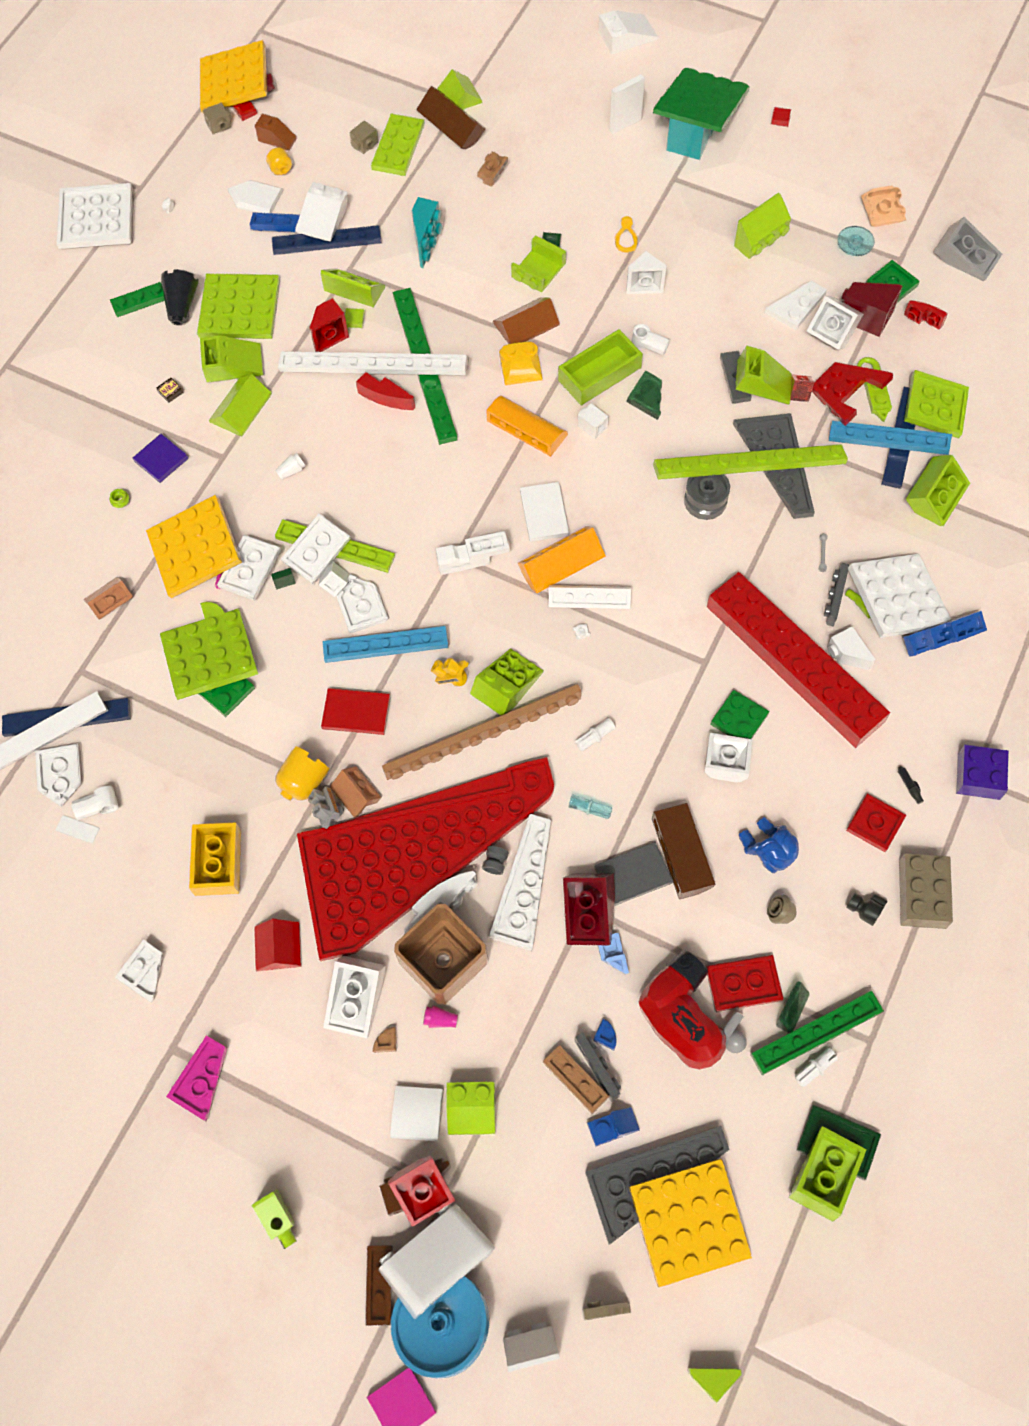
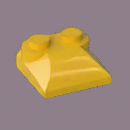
[499,342,542,385]

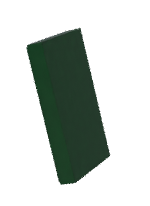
[796,1105,881,1181]

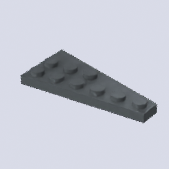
[733,413,815,519]
[585,1126,730,1245]

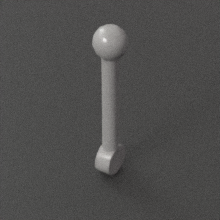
[818,533,828,572]

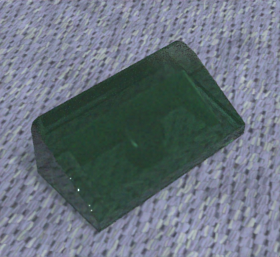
[776,981,810,1033]

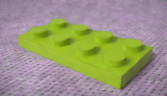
[371,113,425,176]

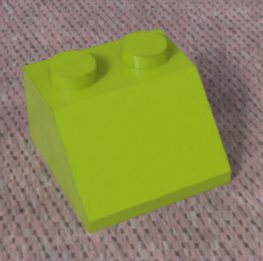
[446,1082,495,1135]

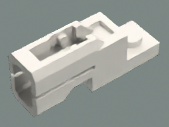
[436,531,509,575]

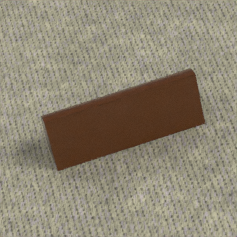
[416,85,486,149]
[652,803,716,900]

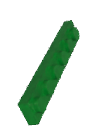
[751,991,884,1076]

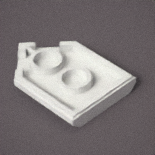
[227,180,283,213]
[337,574,388,633]
[35,743,81,807]

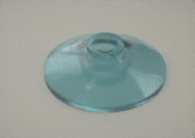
[837,226,875,256]

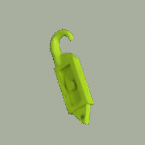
[857,357,892,422]

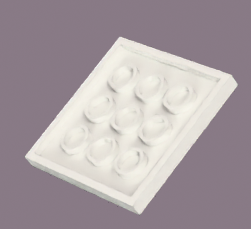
[57,183,133,249]
[848,554,951,638]

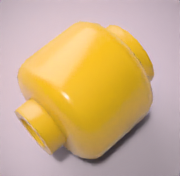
[266,148,292,175]

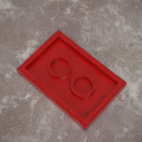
[321,688,390,735]
[706,955,784,1012]

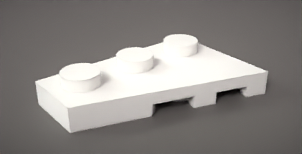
[765,281,827,330]

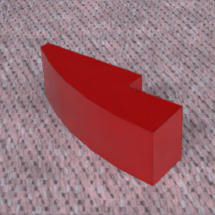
[356,372,415,411]

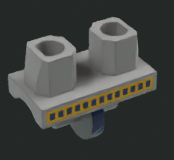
[307,786,344,829]

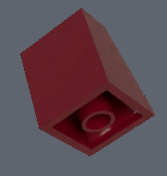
[841,282,903,337]

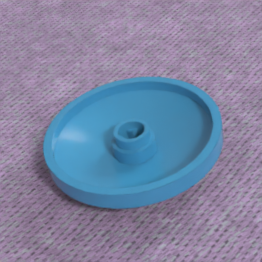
[391,1276,489,1379]

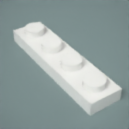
[549,585,631,609]

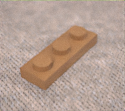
[543,1045,609,1114]

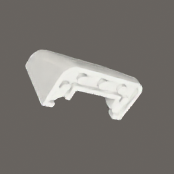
[379,1204,496,1320]

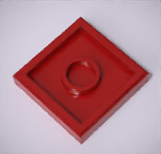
[846,793,906,853]

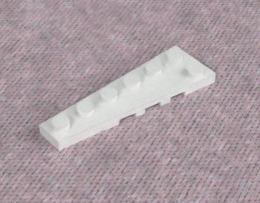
[489,814,551,951]

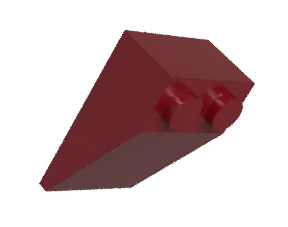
[563,873,615,946]

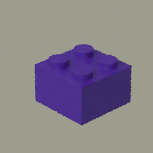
[956,745,1009,800]

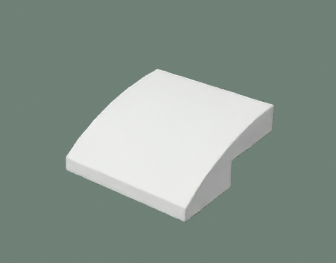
[390,1086,443,1141]

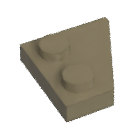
[582,1301,631,1321]

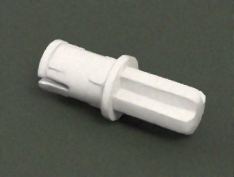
[575,718,615,751]
[795,1048,838,1087]

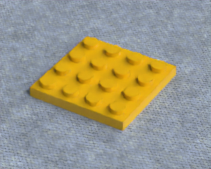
[200,40,267,113]
[146,495,242,598]
[629,1159,752,1288]

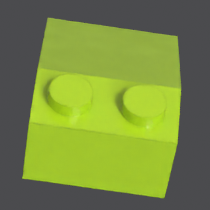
[789,1126,866,1222]

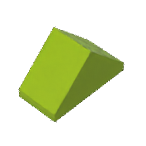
[688,1368,741,1403]

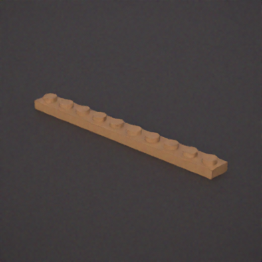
[382,684,581,780]

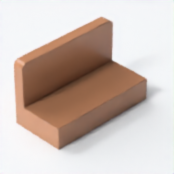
[83,577,133,620]
[330,766,381,818]

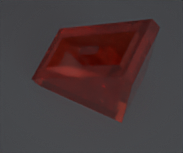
[791,374,814,402]

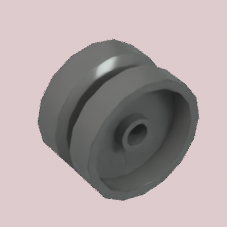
[684,474,731,520]

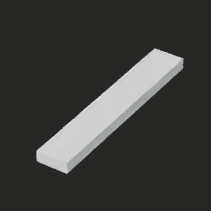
[0,691,108,770]

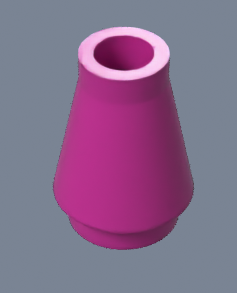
[423,1005,458,1028]

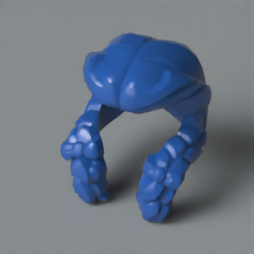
[738,817,799,873]

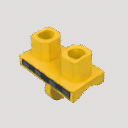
[431,658,469,687]

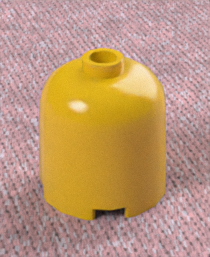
[275,746,329,801]

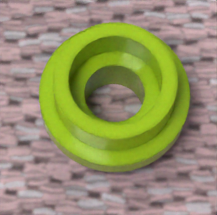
[109,489,130,508]

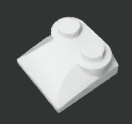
[704,733,753,782]

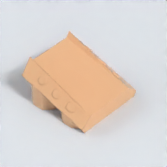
[861,185,907,227]

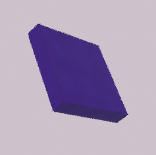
[132,434,189,483]

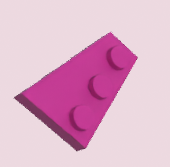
[166,1035,227,1122]

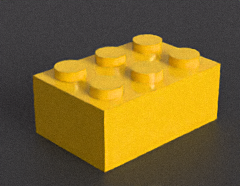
[189,822,241,896]

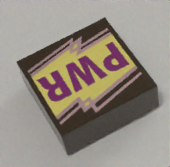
[156,378,184,403]

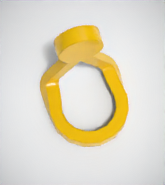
[615,216,638,253]

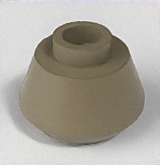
[767,894,797,924]

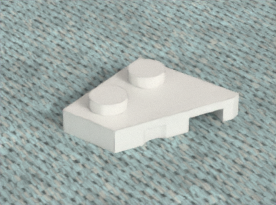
[115,940,163,1003]

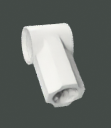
[631,324,670,355]
[71,786,119,820]

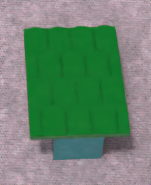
[653,68,750,160]

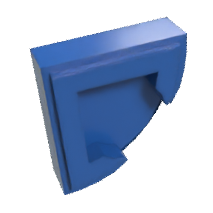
[593,1018,617,1051]

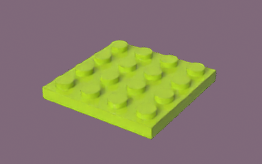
[197,273,280,339]
[160,608,258,700]

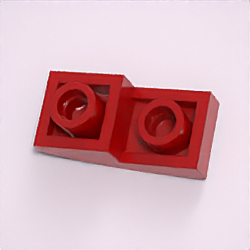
[904,300,948,330]

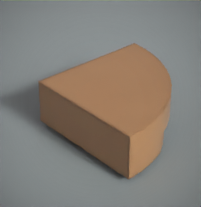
[373,1027,397,1053]

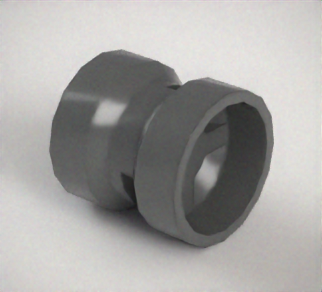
[482,846,509,875]

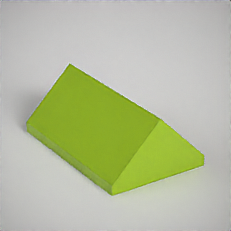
[320,268,385,308]
[209,373,272,437]

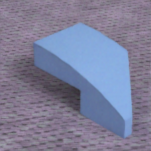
[598,933,629,974]

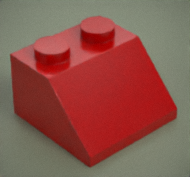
[310,298,349,352]

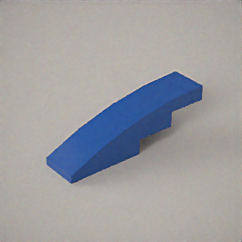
[903,611,987,657]

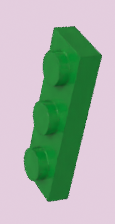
[109,282,164,318]

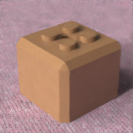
[394,904,487,1004]

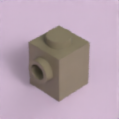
[203,102,232,135]
[349,120,378,154]

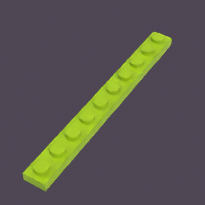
[653,444,848,480]

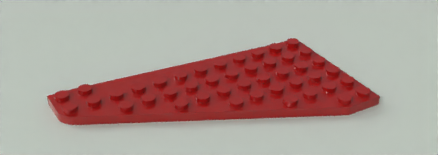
[297,757,554,962]

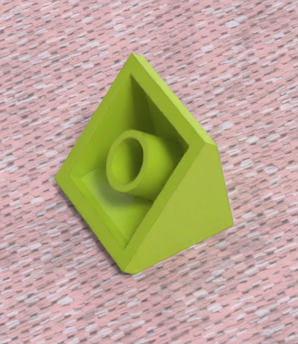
[437,69,482,110]

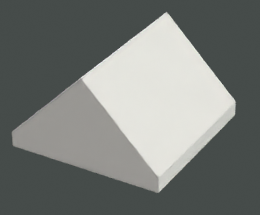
[626,251,666,294]

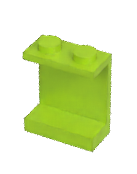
[511,235,566,293]

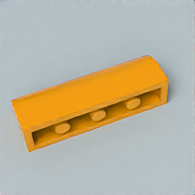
[486,396,568,457]
[518,526,606,593]

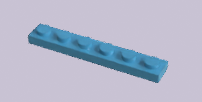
[829,421,952,455]
[323,626,448,663]

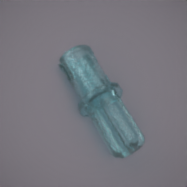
[568,794,612,819]

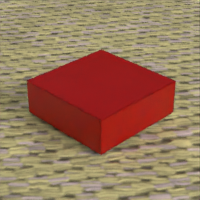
[233,101,257,121]
[771,107,791,127]

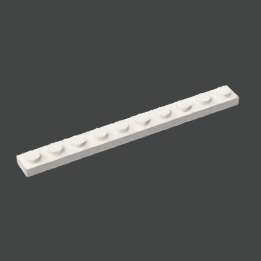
[278,351,468,375]

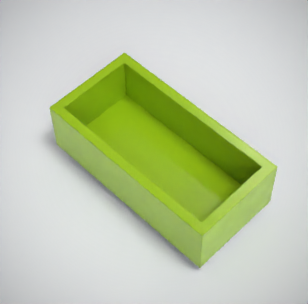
[558,329,643,406]

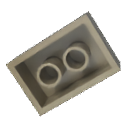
[899,853,953,929]

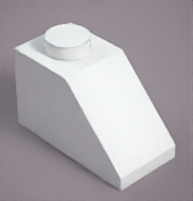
[827,627,876,670]

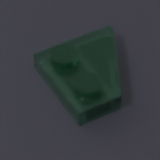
[626,370,662,420]

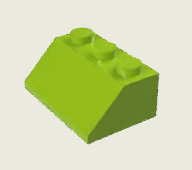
[734,192,791,259]
[906,455,970,526]

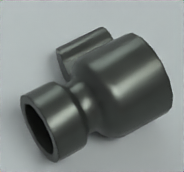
[846,893,888,926]

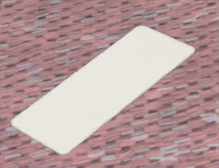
[55,815,99,843]

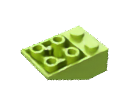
[200,335,263,382]
[736,345,792,405]
[470,648,544,716]

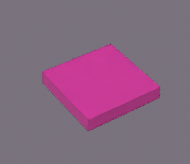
[366,1368,437,1426]

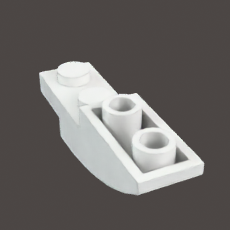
[404,871,477,934]

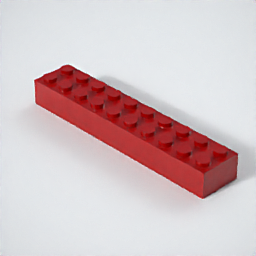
[707,572,891,749]

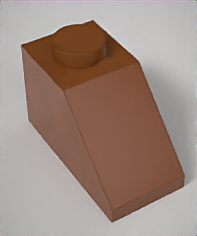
[254,113,297,151]

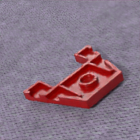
[811,362,893,426]

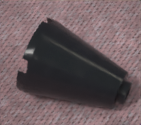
[161,269,199,325]

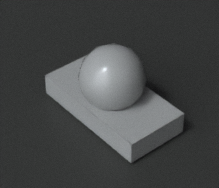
[723,1012,747,1053]

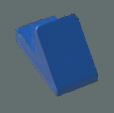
[587,1107,640,1147]

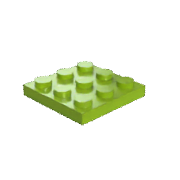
[904,370,969,438]

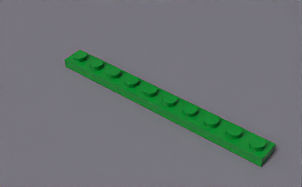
[392,288,458,445]

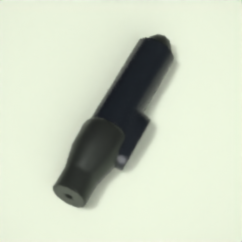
[898,766,924,804]

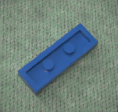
[250,212,300,233]

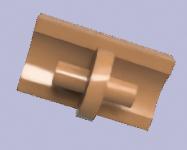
[477,151,508,186]

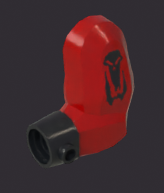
[638,950,726,1070]

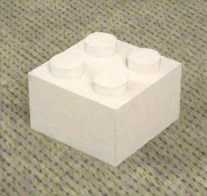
[807,296,864,350]

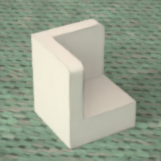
[319,561,349,597]

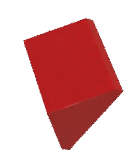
[254,919,301,972]

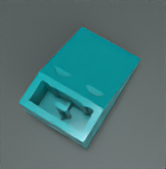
[412,197,443,268]

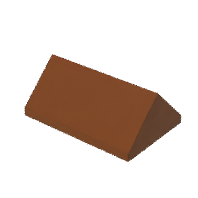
[493,297,560,344]

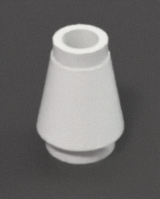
[275,453,305,480]

